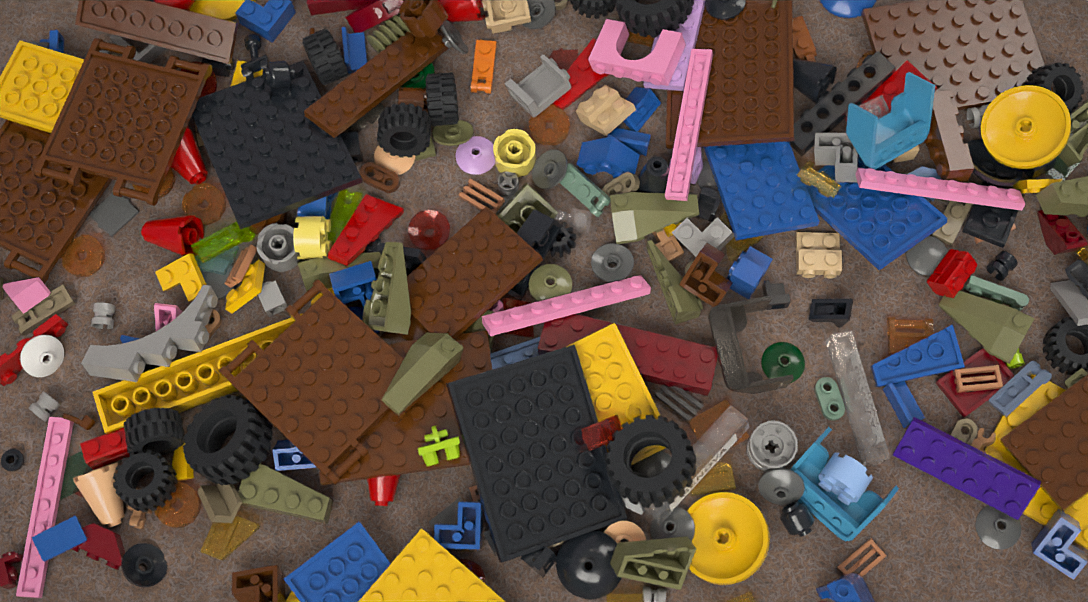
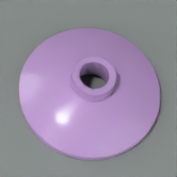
[456,136,495,175]

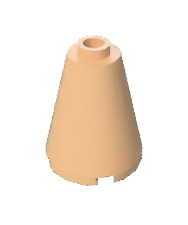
[73,462,125,528]

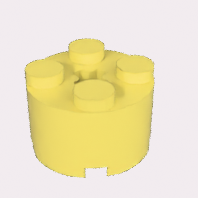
[493,129,536,177]
[294,216,332,259]

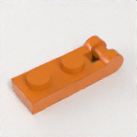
[471,40,497,94]

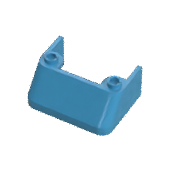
[846,72,935,170]
[790,427,899,541]

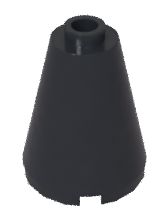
[793,58,837,103]
[636,157,670,193]

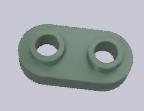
[815,377,845,421]

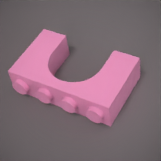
[588,19,686,86]

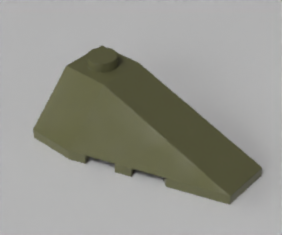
[496,182,558,233]
[610,192,699,244]
[362,242,411,334]
[382,333,464,415]

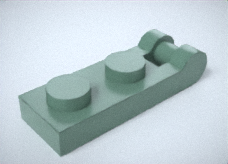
[560,163,611,217]
[964,275,1029,311]

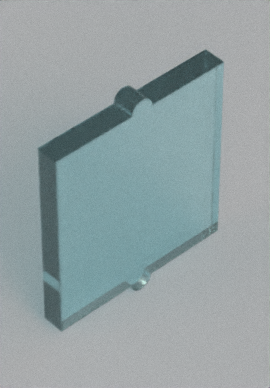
[195,240,239,275]

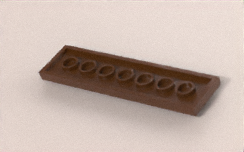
[75,0,239,64]
[304,32,449,138]

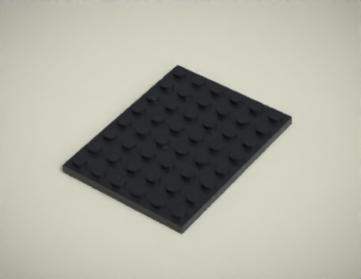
[192,61,363,230]
[446,344,628,563]

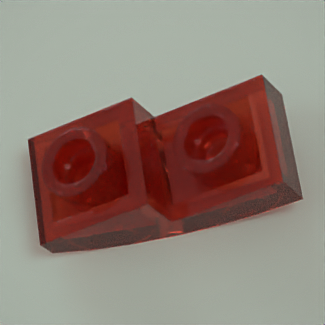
[581,414,622,451]

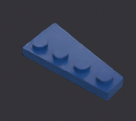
[871,325,965,387]

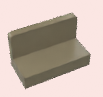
[197,483,242,523]

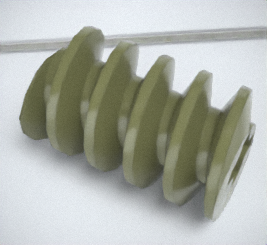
[366,13,410,53]

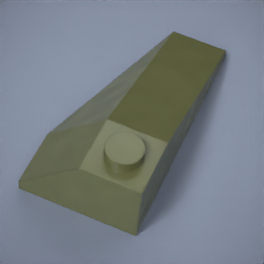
[646,240,703,325]
[297,252,381,292]
[939,291,1034,364]

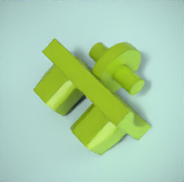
[418,425,460,466]

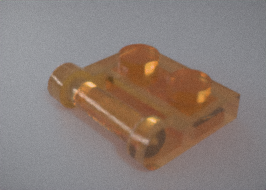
[887,317,934,355]

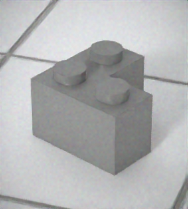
[814,133,859,182]
[672,217,735,257]

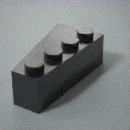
[507,209,563,301]

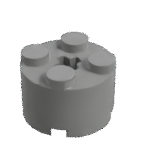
[256,223,301,272]

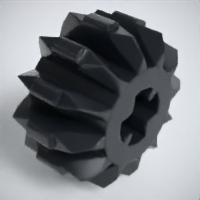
[548,222,577,258]

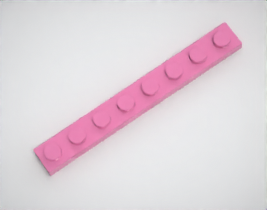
[665,49,713,201]
[855,168,1025,210]
[482,275,651,336]
[16,417,74,598]

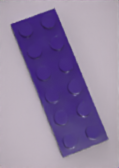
[893,417,1041,520]

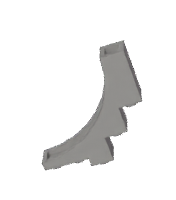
[81,285,218,382]

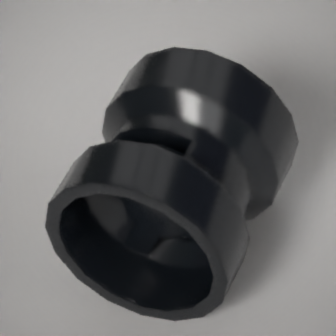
[986,251,1018,281]

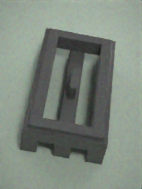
[655,385,703,423]

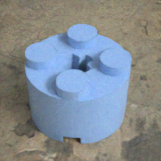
[818,452,873,505]

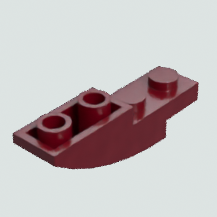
[345,0,405,33]

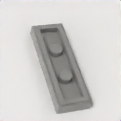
[1050,280,1088,326]

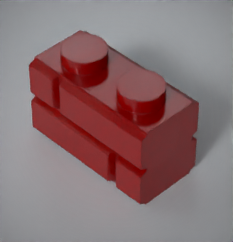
[927,249,978,298]
[80,428,130,470]

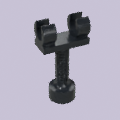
[241,34,271,82]

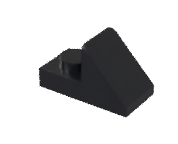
[809,298,853,328]
[521,546,556,578]

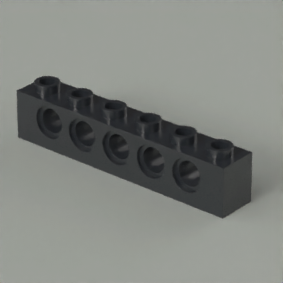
[789,51,896,157]

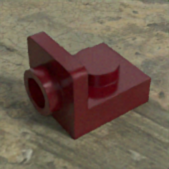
[0,551,23,589]

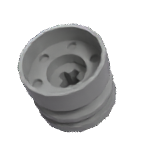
[746,421,798,472]

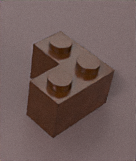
[679,243,733,309]
[232,565,285,602]

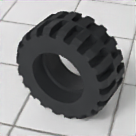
[613,0,694,37]
[183,395,273,485]
[605,415,697,508]

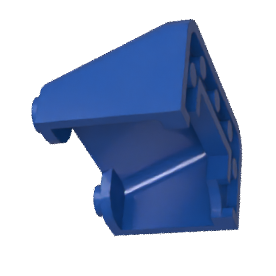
[816,573,875,602]

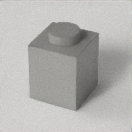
[258,281,288,317]

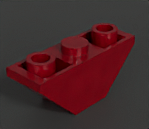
[1038,210,1088,255]
[72,523,125,570]

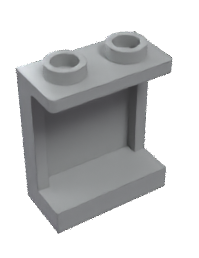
[505,54,572,118]

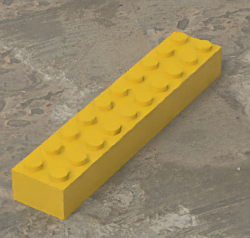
[93,313,303,434]

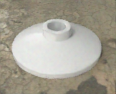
[20,335,64,377]

